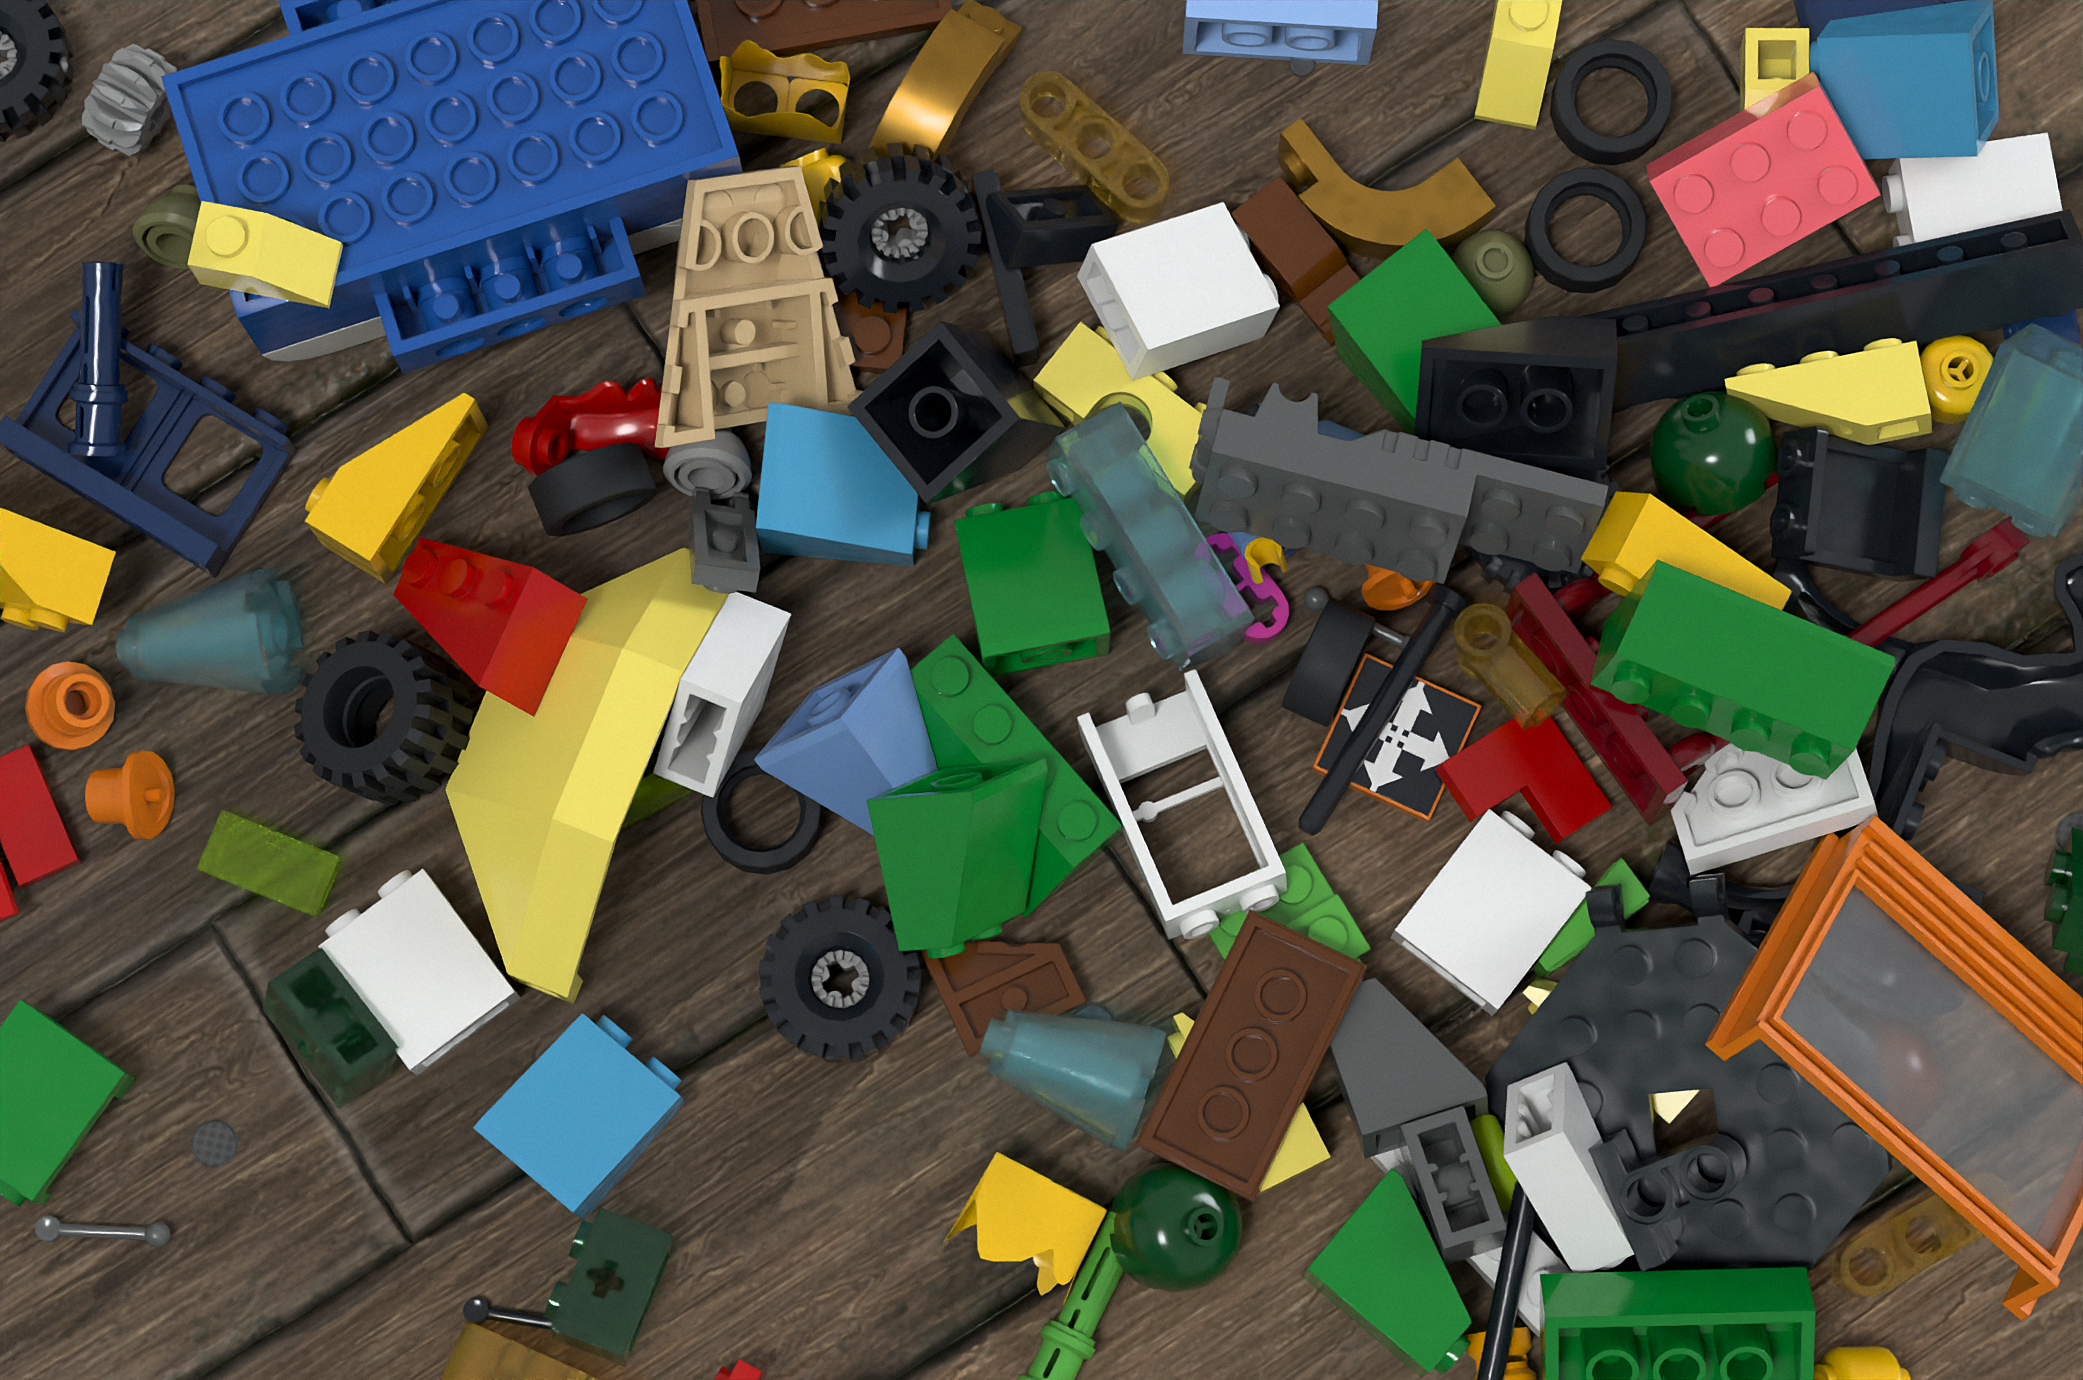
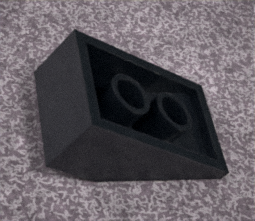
[1414,316,1618,470]

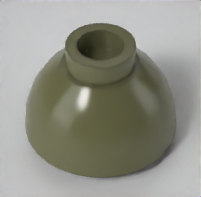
[133,185,201,269]
[1450,230,1534,317]

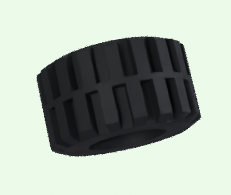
[294,630,473,805]

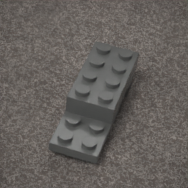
[1189,377,1608,584]

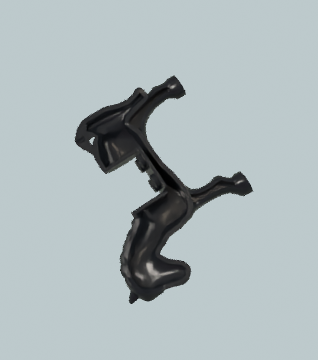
[1646,553,2083,1022]

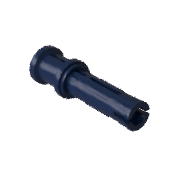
[68,261,128,456]

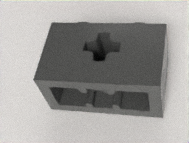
[1398,1106,1507,1265]

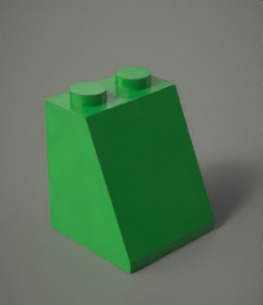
[1327,229,1501,436]
[954,491,1110,678]
[866,758,1048,959]
[1301,1168,1472,1377]

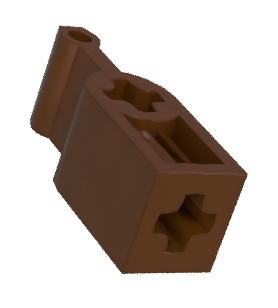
[1230,175,1360,347]

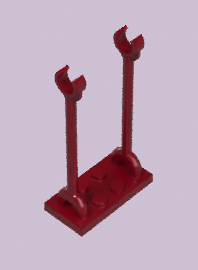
[1501,434,2030,826]

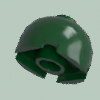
[1649,390,1779,516]
[1110,1163,1243,1293]

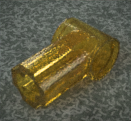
[1454,603,1567,730]

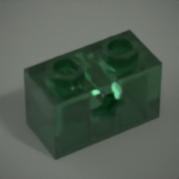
[263,947,399,1109]
[544,1207,674,1367]

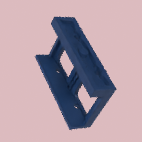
[0,309,297,578]

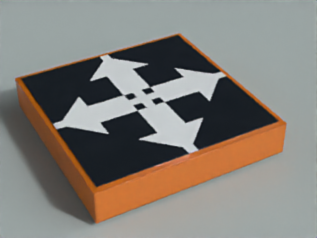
[1312,653,1481,824]

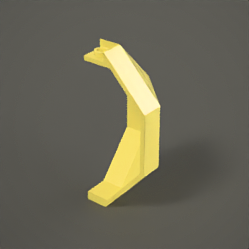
[445,547,729,1004]

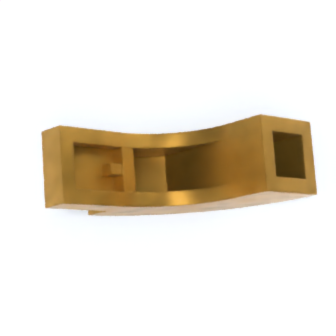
[862,0,1023,164]
[1277,118,1496,260]

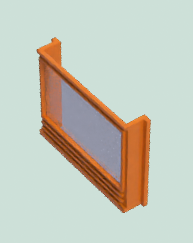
[1705,815,2083,1320]

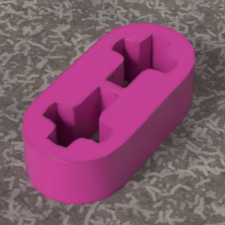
[1192,533,1289,644]

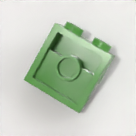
[1207,842,1371,963]

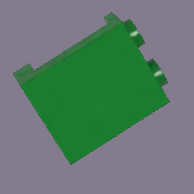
[0,999,137,1207]

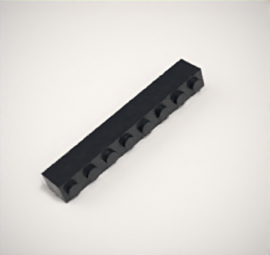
[1578,209,2083,413]

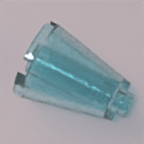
[116,566,303,695]
[978,1009,1166,1151]

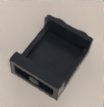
[1769,426,1949,582]

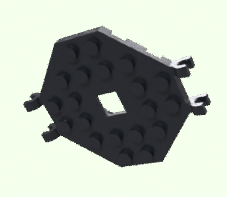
[1485,873,1893,1273]

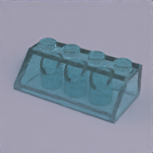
[1046,401,1255,671]

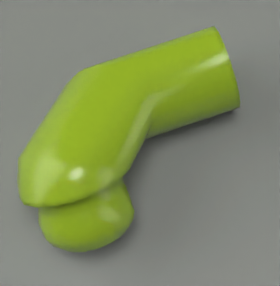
[1470,1115,1517,1213]

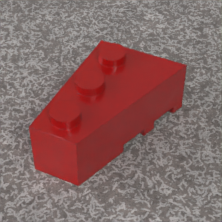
[393,537,587,717]

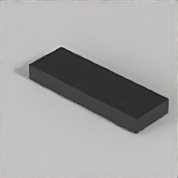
[972,169,1039,368]

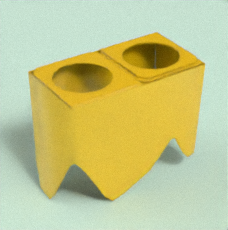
[720,40,850,144]
[944,1152,1107,1305]

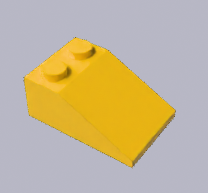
[305,393,489,585]
[0,508,116,632]

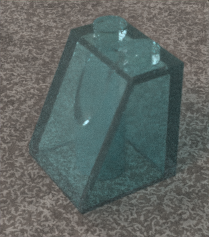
[1939,322,2083,537]

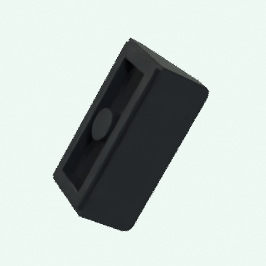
[986,184,1119,268]

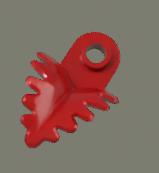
[512,378,670,476]

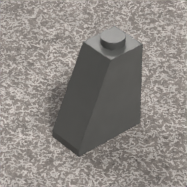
[1327,978,1488,1159]

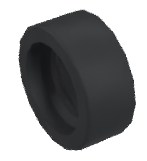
[1550,39,1673,166]
[1524,167,1647,294]
[528,442,657,537]
[1281,598,1376,727]
[700,748,824,875]

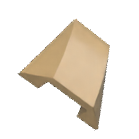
[655,166,863,448]

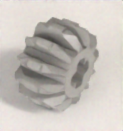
[82,43,177,156]

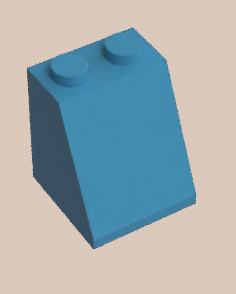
[1809,0,2000,159]
[756,402,931,567]
[473,1013,686,1220]

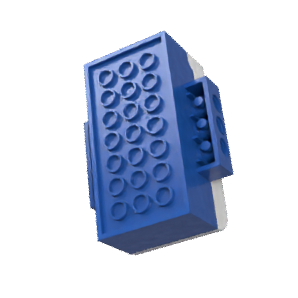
[161,0,743,374]

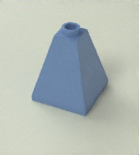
[754,647,938,836]

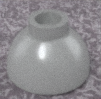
[663,427,752,500]

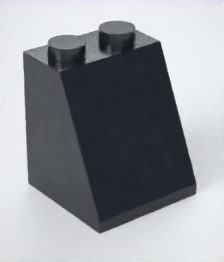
[847,321,1066,504]

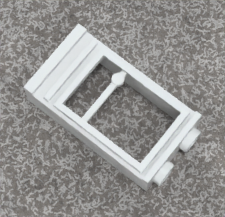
[1077,669,1287,940]

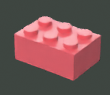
[1646,71,1880,288]

